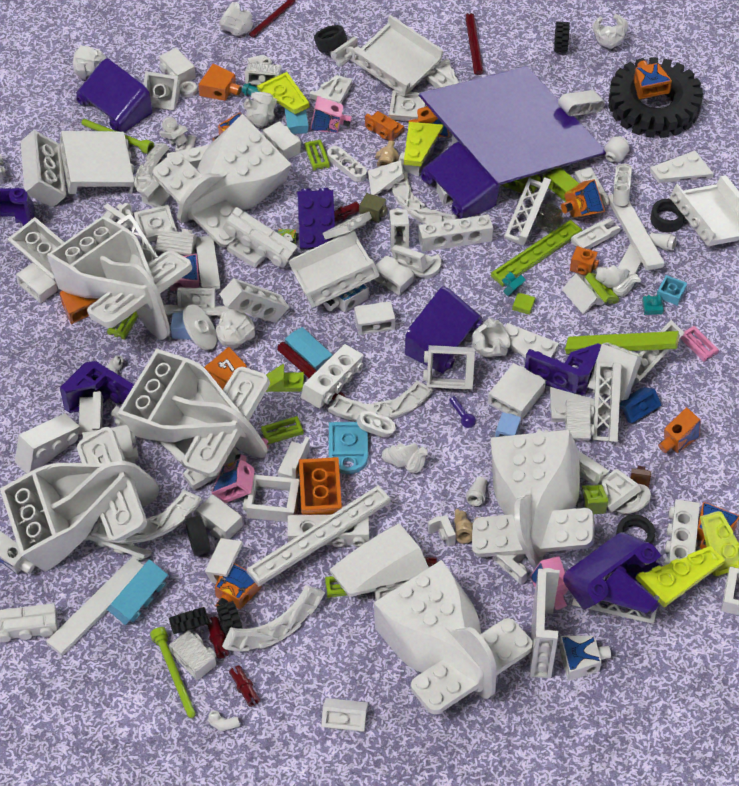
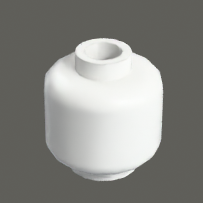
[604,136,629,162]

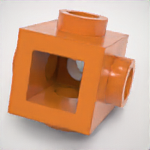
[570,246,599,275]

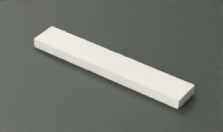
[608,194,664,270]
[46,557,144,656]

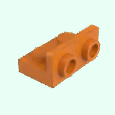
[365,111,404,141]

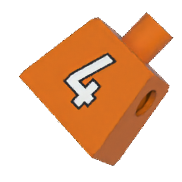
[204,347,247,383]

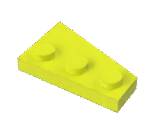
[257,72,310,114]
[404,122,444,166]
[700,511,739,576]

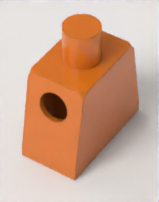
[198,64,242,101]
[60,291,100,324]

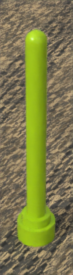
[81,119,154,154]
[150,627,195,718]

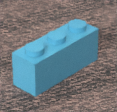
[106,559,168,625]

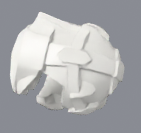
[219,2,253,36]
[592,14,629,49]
[73,45,106,80]
[244,92,277,128]
[216,309,255,349]
[471,318,510,357]

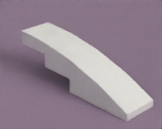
[196,236,221,289]

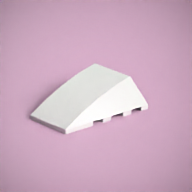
[330,523,429,597]

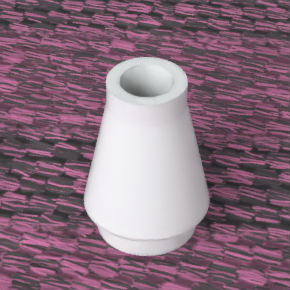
[650,233,677,251]
[466,477,487,506]

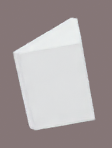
[144,71,181,110]

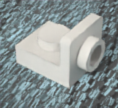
[428,515,456,546]

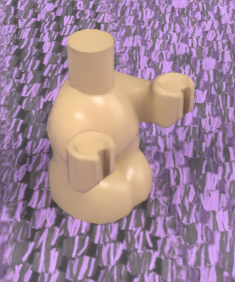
[375,140,400,167]
[454,509,478,544]

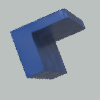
[619,387,662,423]

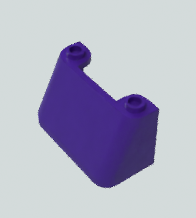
[76,58,152,133]
[421,142,500,219]
[0,188,35,226]
[405,286,483,374]
[563,533,662,610]
[602,560,663,613]

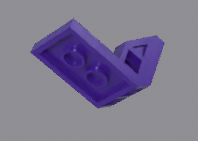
[525,343,601,396]
[60,361,134,413]

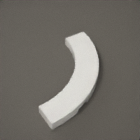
[134,143,169,197]
[391,172,457,224]
[328,380,433,422]
[91,490,202,544]
[222,585,325,651]

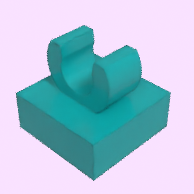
[502,272,526,296]
[642,295,663,315]

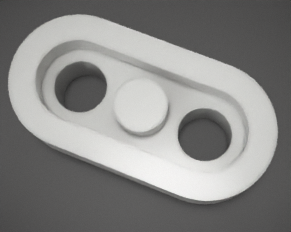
[357,411,395,438]

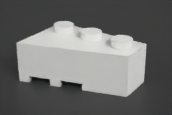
[15,413,80,473]

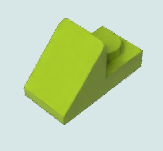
[266,364,304,392]
[582,484,608,514]

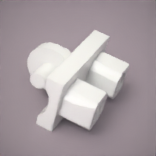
[330,37,359,67]
[159,117,188,146]
[104,203,133,229]

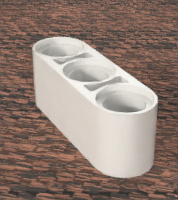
[558,90,605,116]
[613,164,632,206]

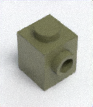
[359,193,388,223]

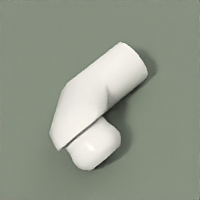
[247,55,272,64]
[175,135,196,151]
[107,355,124,375]
[208,710,240,731]

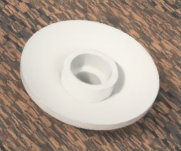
[616,484,651,514]

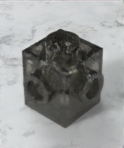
[535,204,563,233]

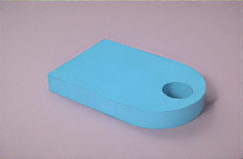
[329,422,368,474]

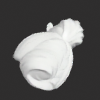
[596,265,641,297]
[382,443,428,473]

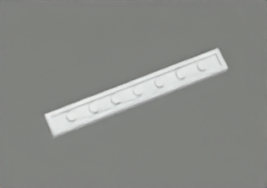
[247,485,391,587]

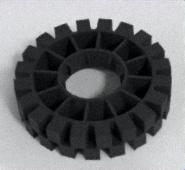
[608,57,703,138]

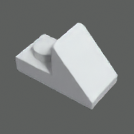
[493,554,527,585]

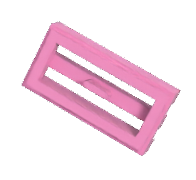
[680,326,719,362]

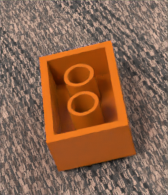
[299,457,342,515]

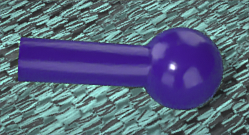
[449,396,476,428]

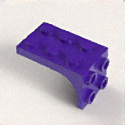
[297,188,335,249]

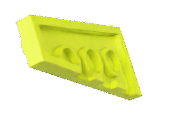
[636,546,725,608]

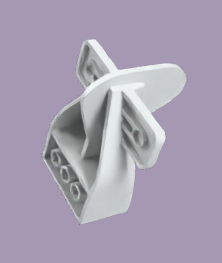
[153,114,291,247]
[47,215,192,340]
[118,348,270,477]
[0,427,159,572]
[472,430,594,567]
[374,560,533,714]

